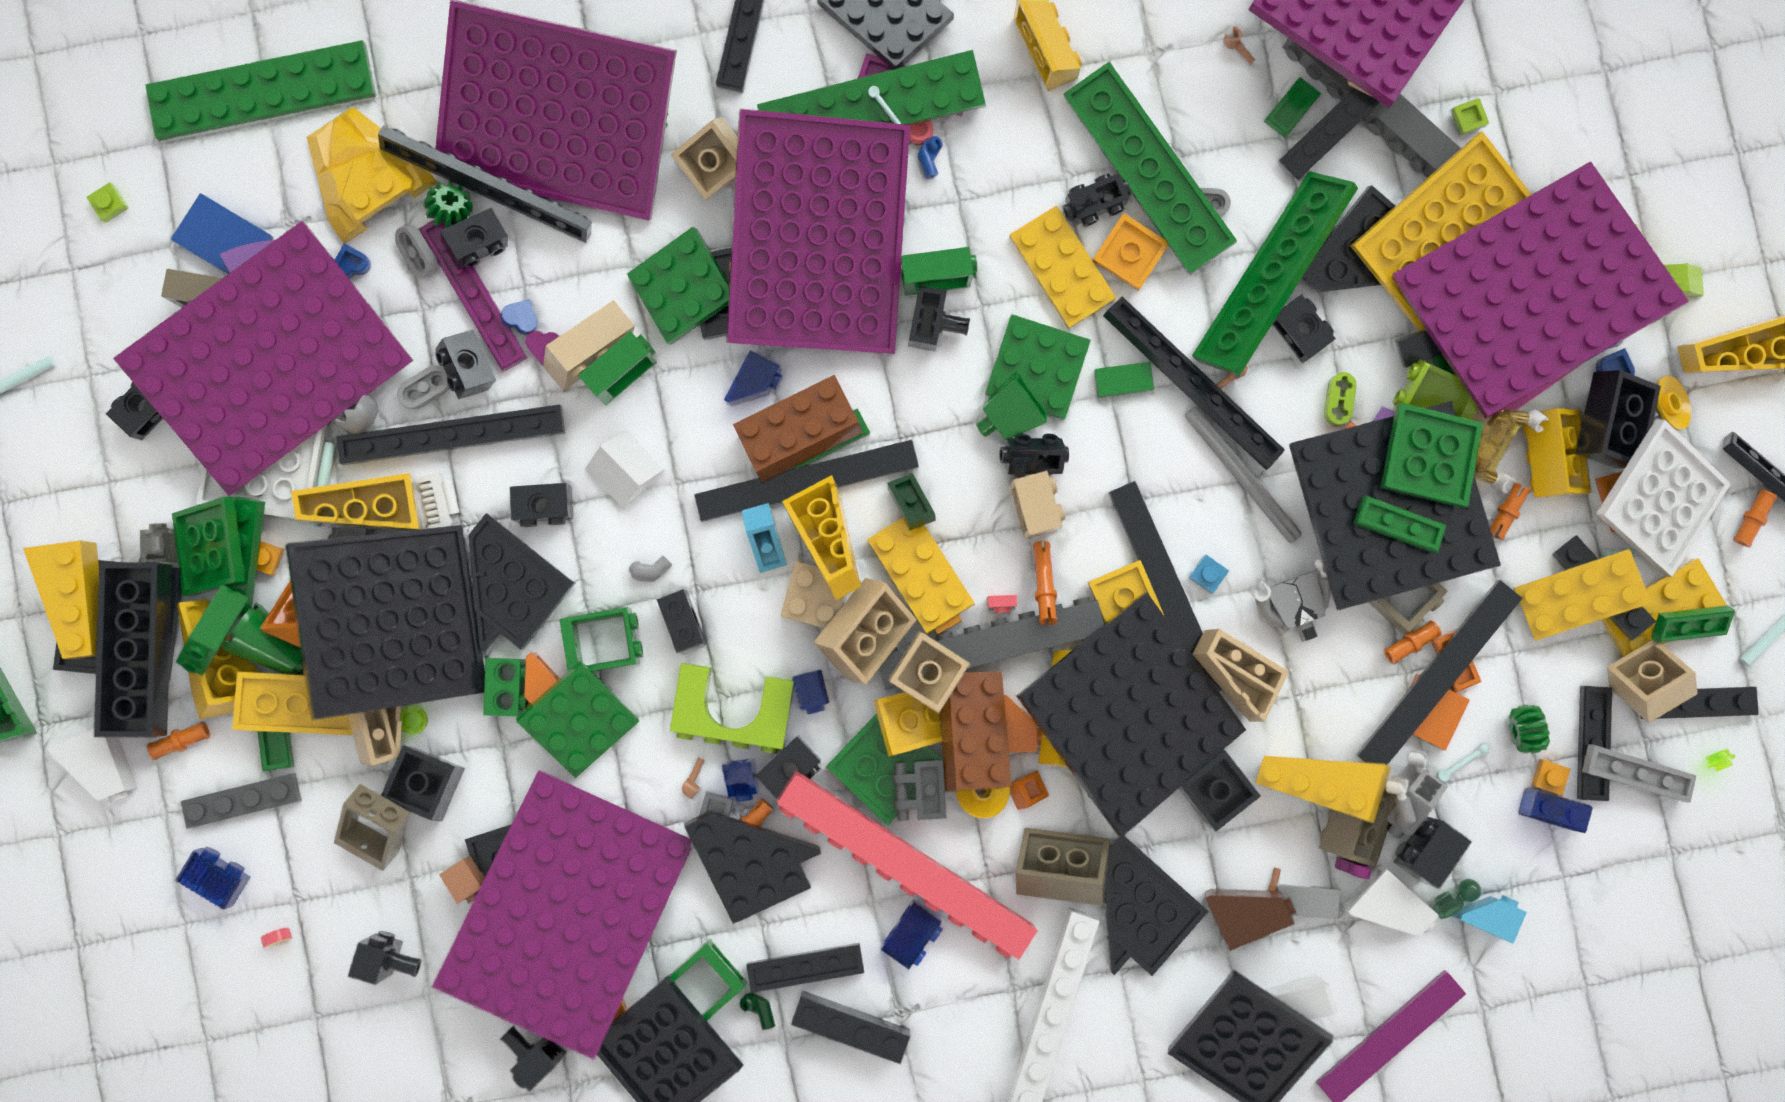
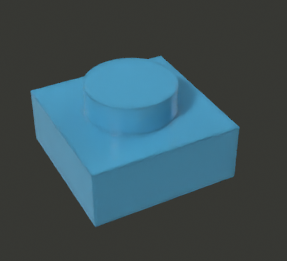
[1188,554,1229,594]

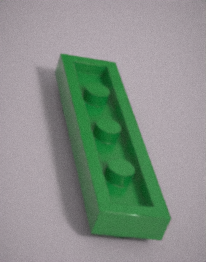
[227,497,265,614]

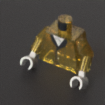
[1474,409,1549,493]

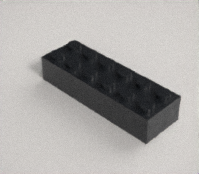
[94,562,172,737]

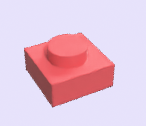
[987,595,1017,613]

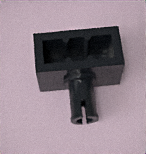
[908,285,970,351]
[347,931,422,985]
[500,1025,567,1092]

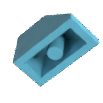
[742,503,787,573]
[1451,895,1527,944]

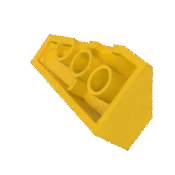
[177,599,258,719]

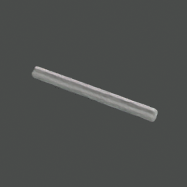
[1185,407,1302,543]

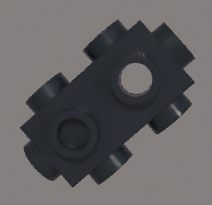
[1063,173,1131,227]
[999,433,1069,478]

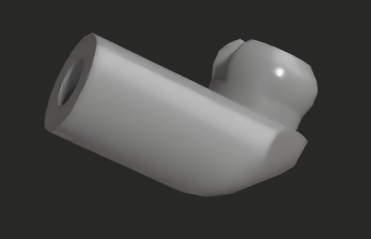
[629,555,673,582]

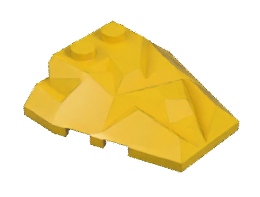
[306,107,437,244]

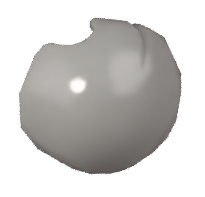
[334,394,378,434]

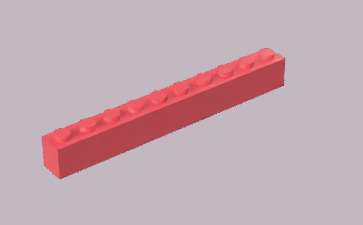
[777,770,1038,959]

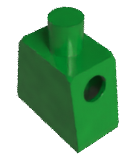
[976,371,1048,440]

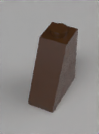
[1205,889,1297,951]

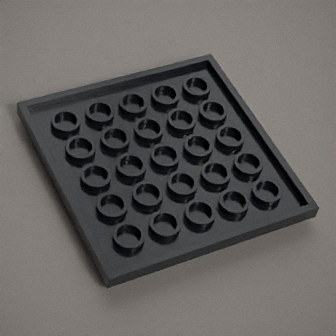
[1288,401,1501,610]
[285,525,485,721]
[1016,592,1246,837]

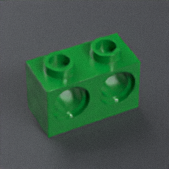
[483,658,529,716]

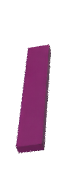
[419,220,528,372]
[1315,970,1466,1102]

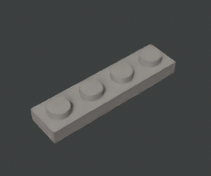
[1582,744,1697,803]

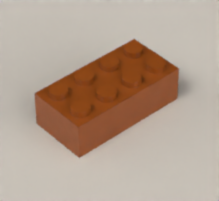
[733,374,862,483]
[939,671,1011,792]

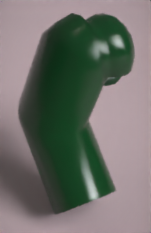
[739,993,776,1030]

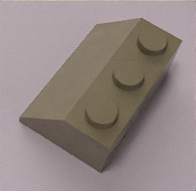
[1319,781,1397,868]
[1015,828,1110,906]

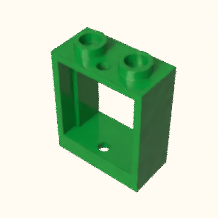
[901,247,977,296]
[578,331,657,406]
[175,584,249,676]
[559,607,643,672]
[668,939,747,1020]

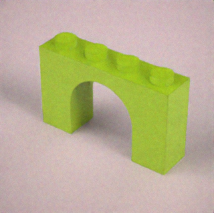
[670,663,795,754]

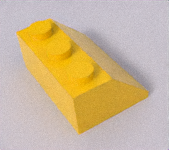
[1013,0,1082,91]
[1523,408,1591,498]

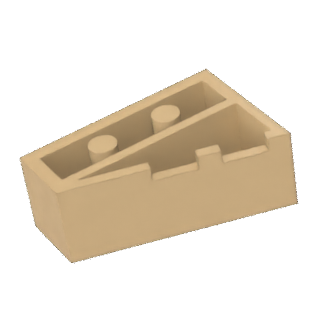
[543,300,635,392]
[1192,629,1289,722]
[348,706,402,766]

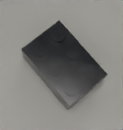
[1575,370,1661,468]

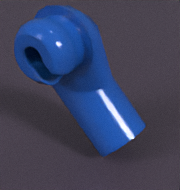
[917,136,943,179]

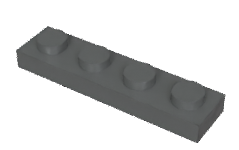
[180,773,302,829]

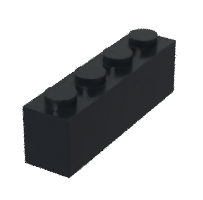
[791,990,910,1064]

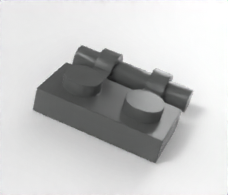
[892,760,947,821]

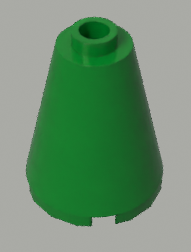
[221,602,304,675]

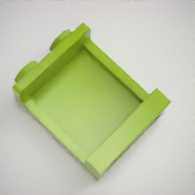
[1392,359,1478,420]

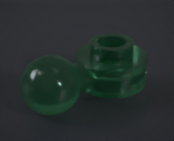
[1432,879,1481,919]

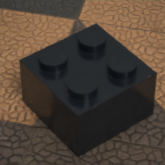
[381,745,465,821]
[1179,749,1261,832]
[1393,816,1472,889]

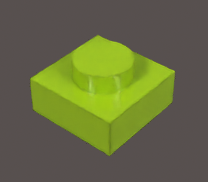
[1450,98,1490,136]
[86,182,129,223]

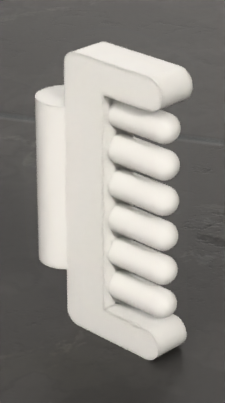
[416,472,460,528]

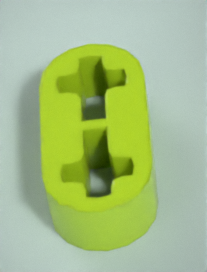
[1324,372,1357,426]

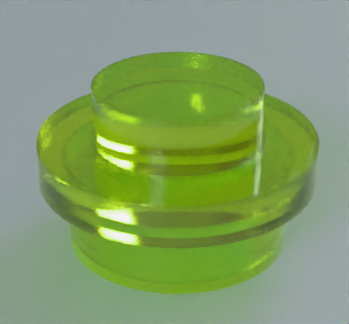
[400,706,428,735]
[1705,748,1736,772]

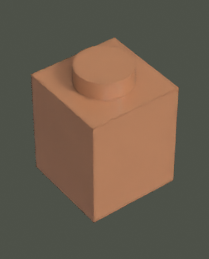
[439,856,485,904]

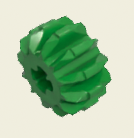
[423,181,473,228]
[1508,705,1550,754]

